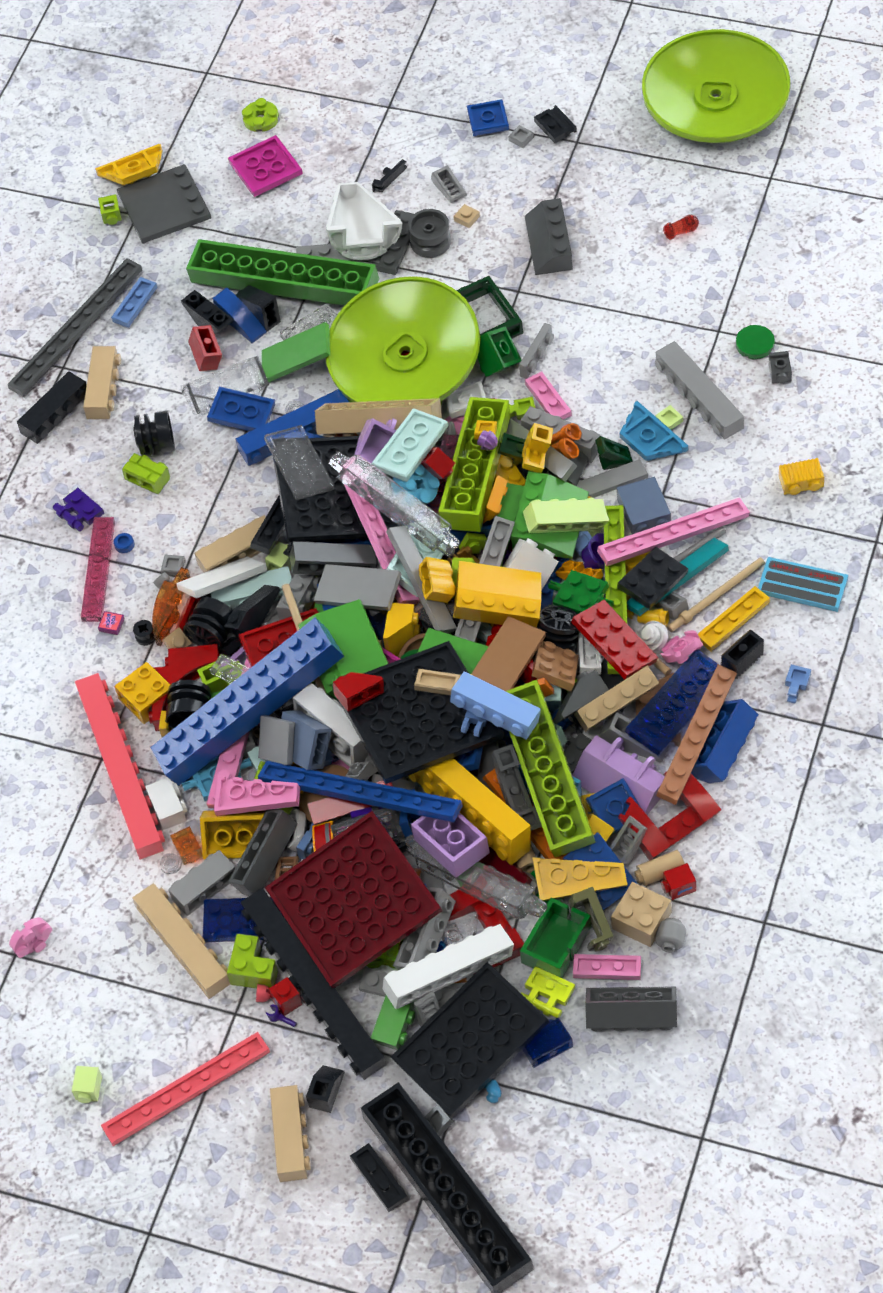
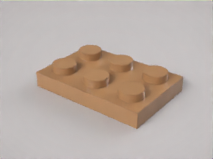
[531,641,579,691]

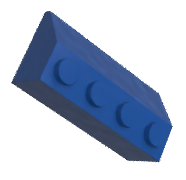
[691,699,759,784]

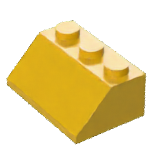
[383,603,420,657]
[200,810,266,859]

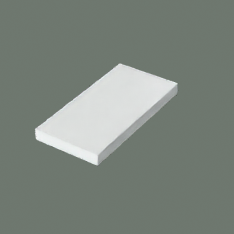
[176,556,267,598]

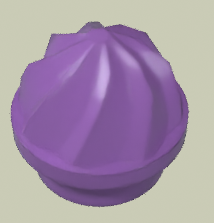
[477,430,498,450]

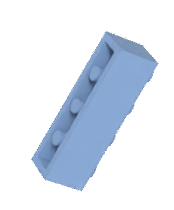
[450,671,541,740]

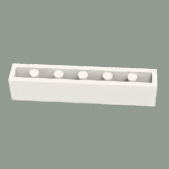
[382,924,514,1009]

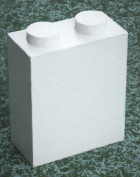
[503,538,559,591]

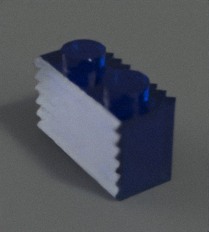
[522,1018,573,1068]

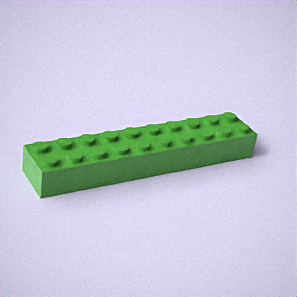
[186,239,379,305]

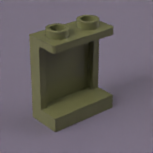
[568,887,613,952]

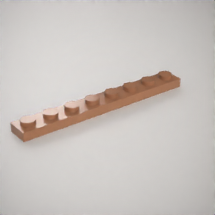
[656,664,737,805]

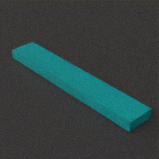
[627,537,729,616]

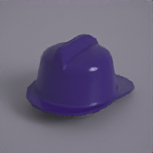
[581,533,605,570]

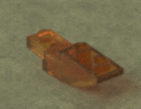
[152,567,190,646]

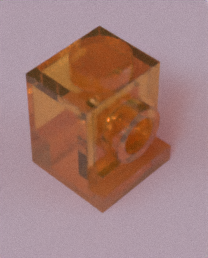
[170,826,203,865]

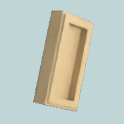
[414,669,461,695]

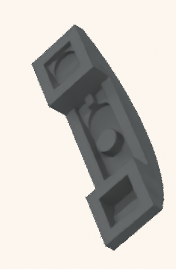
[492,744,542,831]

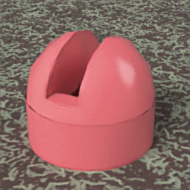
[256,984,271,1003]

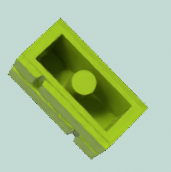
[122,453,170,494]

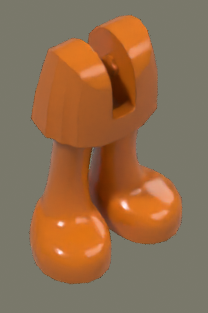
[550,423,582,459]

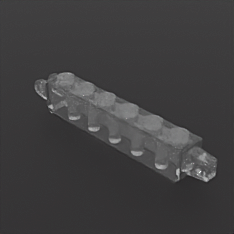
[329,452,460,557]
[405,835,547,919]

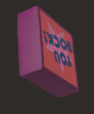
[98,611,125,635]

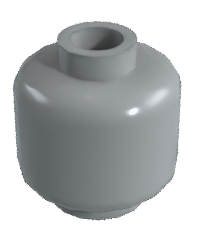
[655,918,686,953]

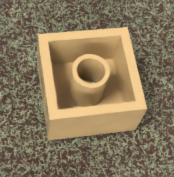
[611,882,672,947]

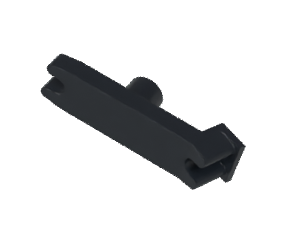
[372,159,407,192]

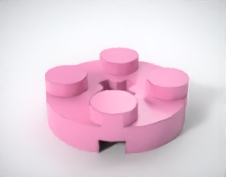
[661,630,703,664]
[9,917,52,958]

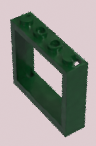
[456,276,523,338]

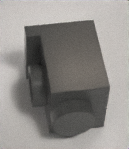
[768,351,792,384]

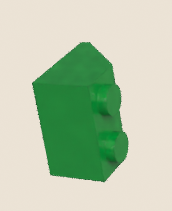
[477,326,522,377]

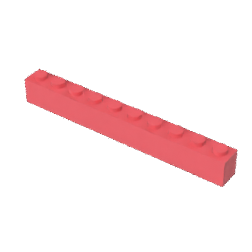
[75,673,165,860]

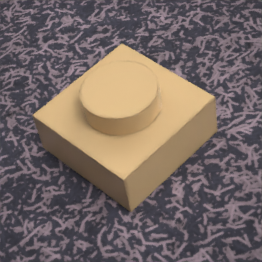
[454,204,480,228]
[162,627,191,649]

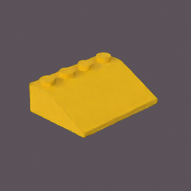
[453,561,541,628]

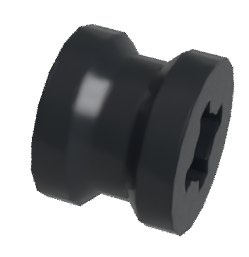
[133,620,156,646]

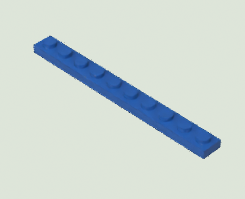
[258,761,463,822]

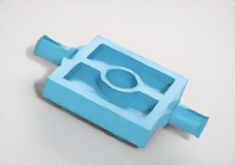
[181,754,252,802]

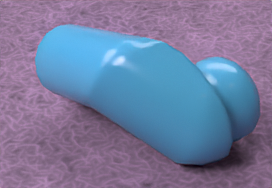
[484,1079,502,1103]

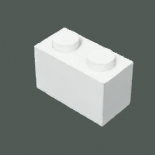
[145,777,188,830]

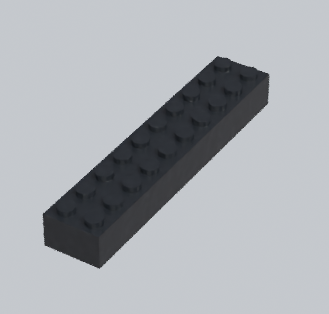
[361,1082,533,1293]

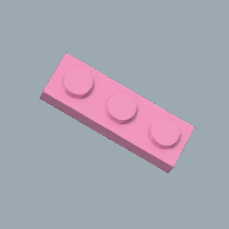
[525,371,572,420]
[573,954,641,980]

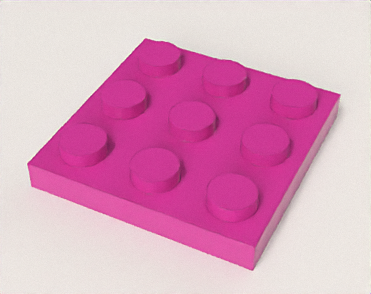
[228,135,303,197]

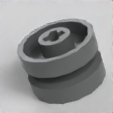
[408,209,451,258]

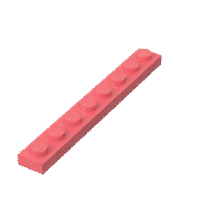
[101,1032,270,1146]

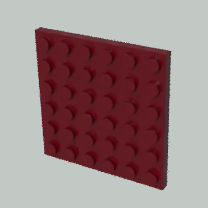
[264,811,443,988]

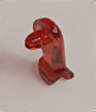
[663,214,699,240]

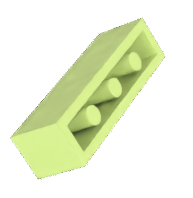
[523,498,609,533]

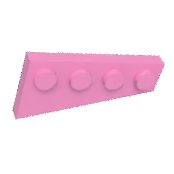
[214,775,300,816]

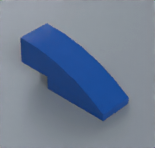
[212,288,267,343]

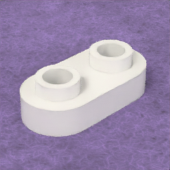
[285,809,307,851]

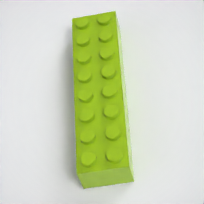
[438,397,510,532]
[506,680,596,858]

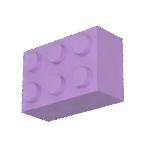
[411,813,490,878]

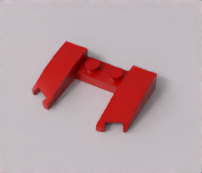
[618,772,721,861]
[447,877,524,974]

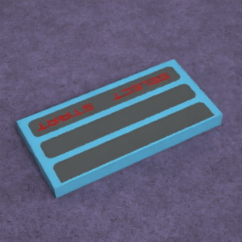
[758,557,848,612]

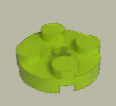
[242,98,279,132]

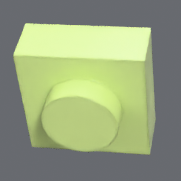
[655,405,683,430]

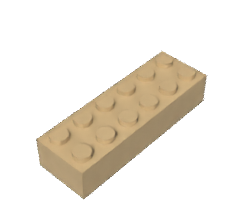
[315,398,442,437]

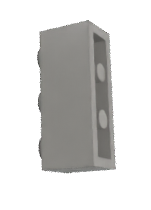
[168,850,235,916]

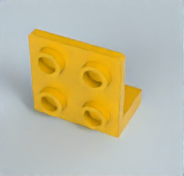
[114,662,170,724]

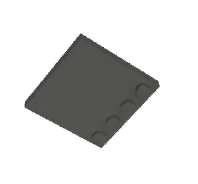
[117,164,211,244]

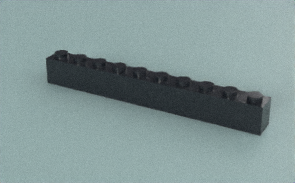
[240,887,386,1080]

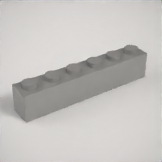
[655,341,744,440]

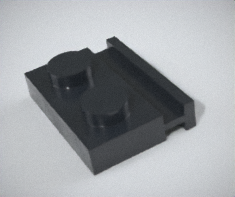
[534,105,577,144]

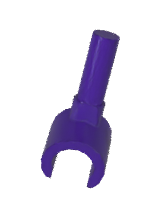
[266,1004,297,1027]

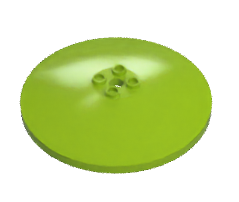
[642,29,790,143]
[326,277,480,402]

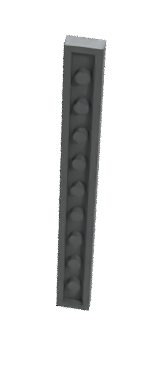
[7,258,143,397]

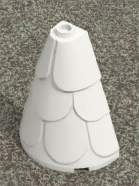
[326,182,402,260]

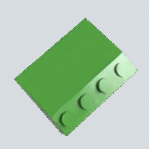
[511,471,589,559]
[298,599,388,701]

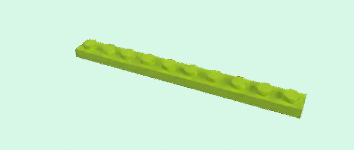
[604,505,627,674]

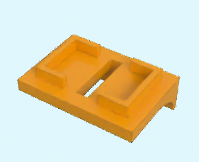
[483,475,508,524]

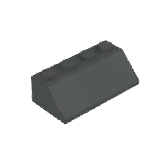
[525,198,573,275]
[585,986,677,1031]

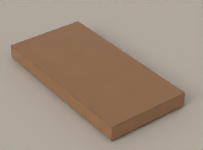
[472,616,546,691]

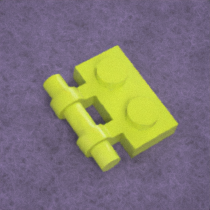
[521,966,575,1019]

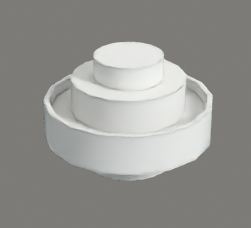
[639,621,668,652]

